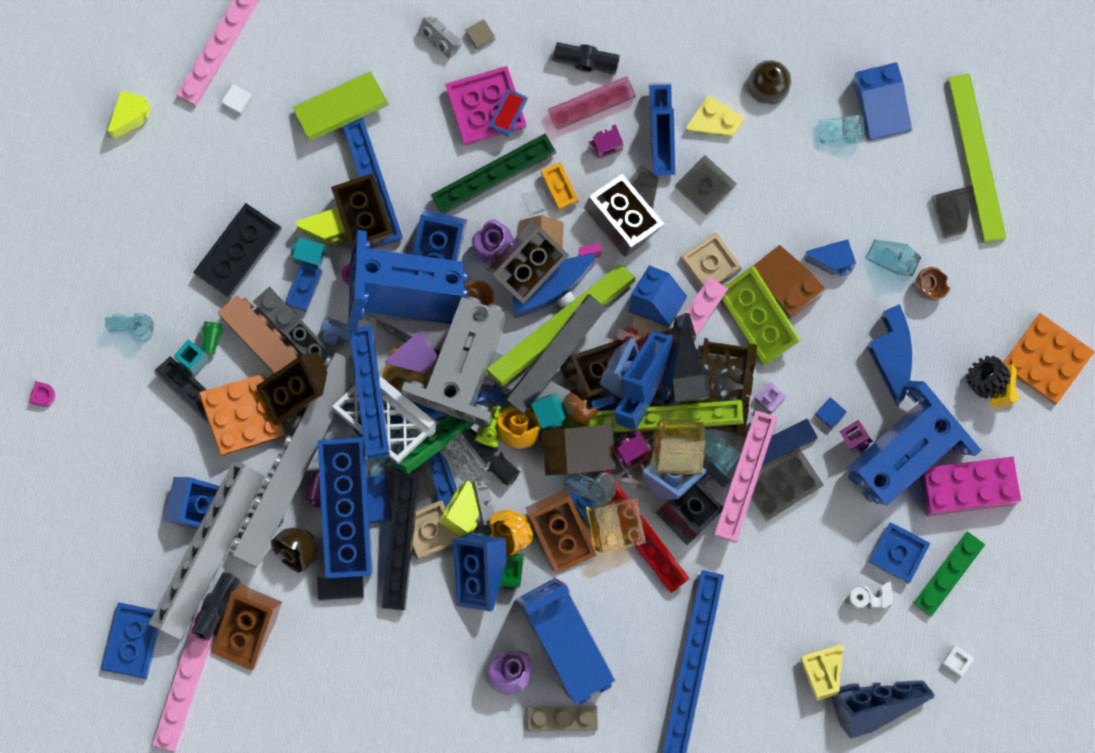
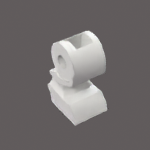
[848,582,893,611]

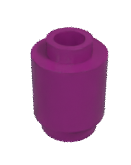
[306,473,321,507]

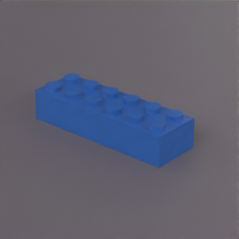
[317,437,373,578]

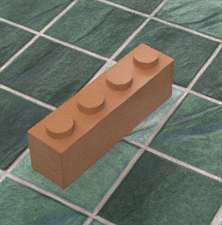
[217,295,298,374]

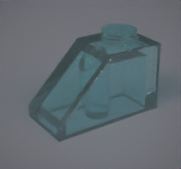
[866,239,922,276]

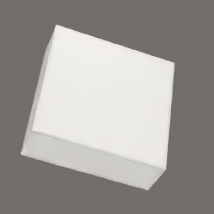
[222,84,252,114]
[941,645,974,678]

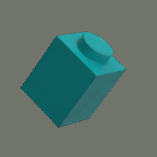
[290,237,326,269]
[174,339,209,376]
[531,391,567,429]

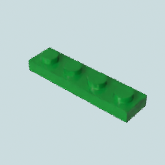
[391,415,474,474]
[913,531,986,617]

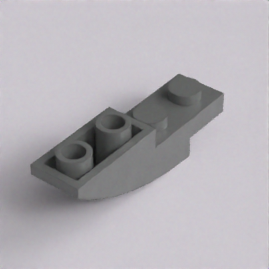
[253,286,330,360]

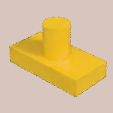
[990,364,1020,410]

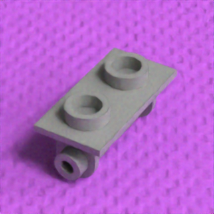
[418,16,462,58]
[472,481,494,530]

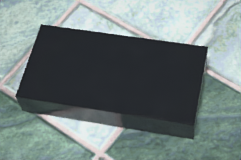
[317,576,364,601]

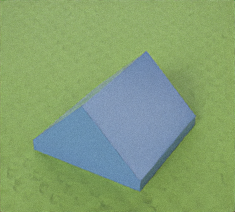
[599,338,639,399]
[642,446,706,500]

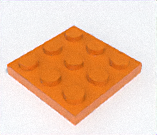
[1003,313,1095,405]
[199,374,285,457]

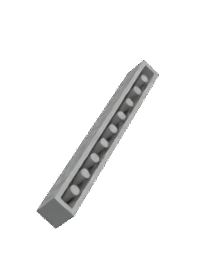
[364,312,570,408]
[230,352,355,567]

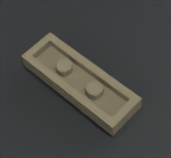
[528,706,598,731]

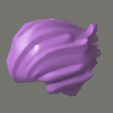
[472,219,514,265]
[488,650,532,696]

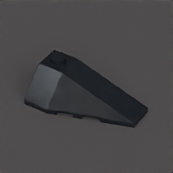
[662,313,710,406]

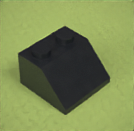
[656,481,724,545]

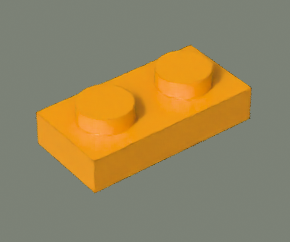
[541,162,579,211]

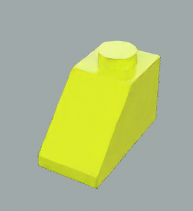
[108,91,151,139]
[295,208,347,245]
[438,481,479,537]

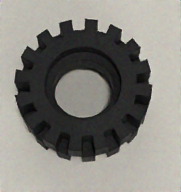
[966,355,1011,399]

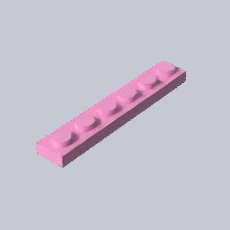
[176,0,260,107]
[653,277,728,398]
[715,411,777,543]
[152,612,217,752]

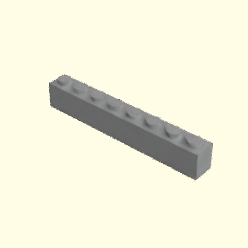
[149,461,265,640]

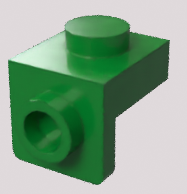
[500,554,524,589]

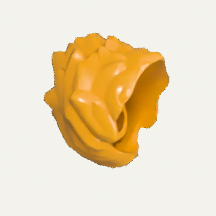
[489,509,535,556]

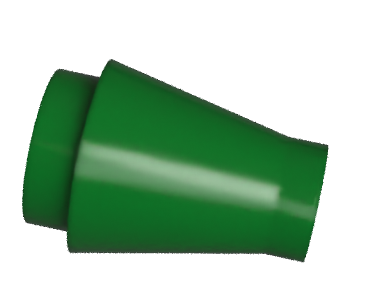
[201,321,223,354]

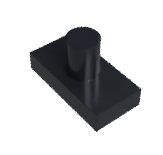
[690,450,731,488]

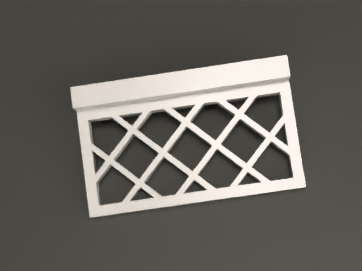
[332,375,436,464]

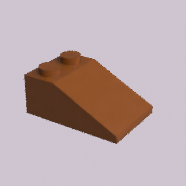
[753,245,825,321]
[525,489,596,574]
[212,584,282,671]

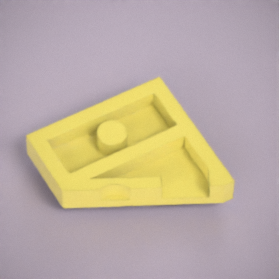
[685,95,745,138]
[800,644,844,701]

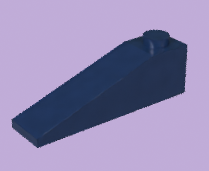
[831,680,935,739]

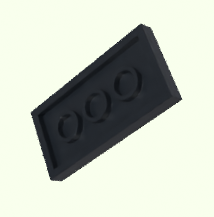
[193,203,282,299]

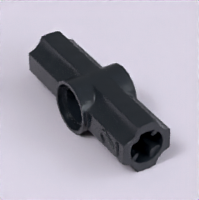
[553,42,620,74]
[458,427,521,487]
[191,572,240,641]

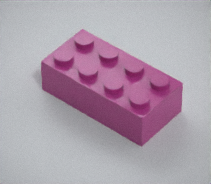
[920,456,1022,516]

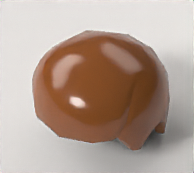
[915,266,950,301]
[463,280,494,306]
[563,393,598,423]

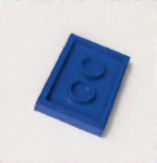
[101,602,159,679]

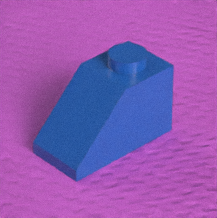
[804,239,856,276]

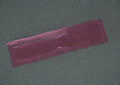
[548,76,636,131]

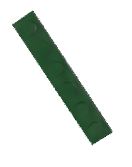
[431,133,556,214]

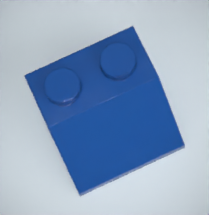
[629,265,687,328]
[164,477,220,529]

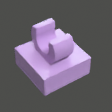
[754,382,787,414]

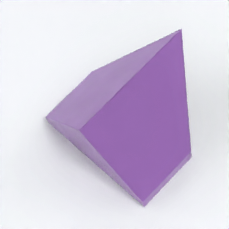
[383,331,438,374]

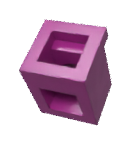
[588,124,624,159]
[839,419,873,453]
[614,431,651,468]

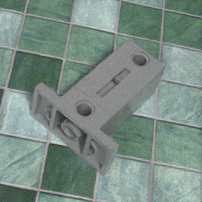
[402,297,506,428]

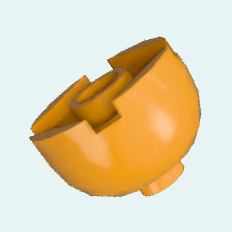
[497,406,542,449]

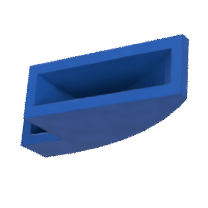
[648,83,676,176]
[512,253,595,318]
[867,304,912,406]
[614,331,673,430]

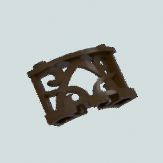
[694,338,757,437]

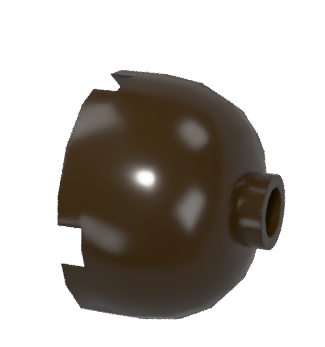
[748,60,791,105]
[271,527,316,573]

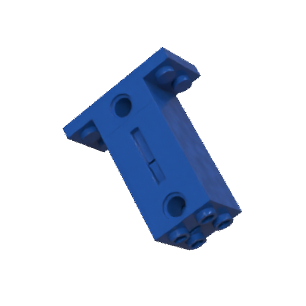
[348,230,467,329]
[845,380,982,506]
[515,578,615,704]

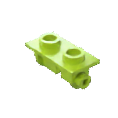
[475,406,503,448]

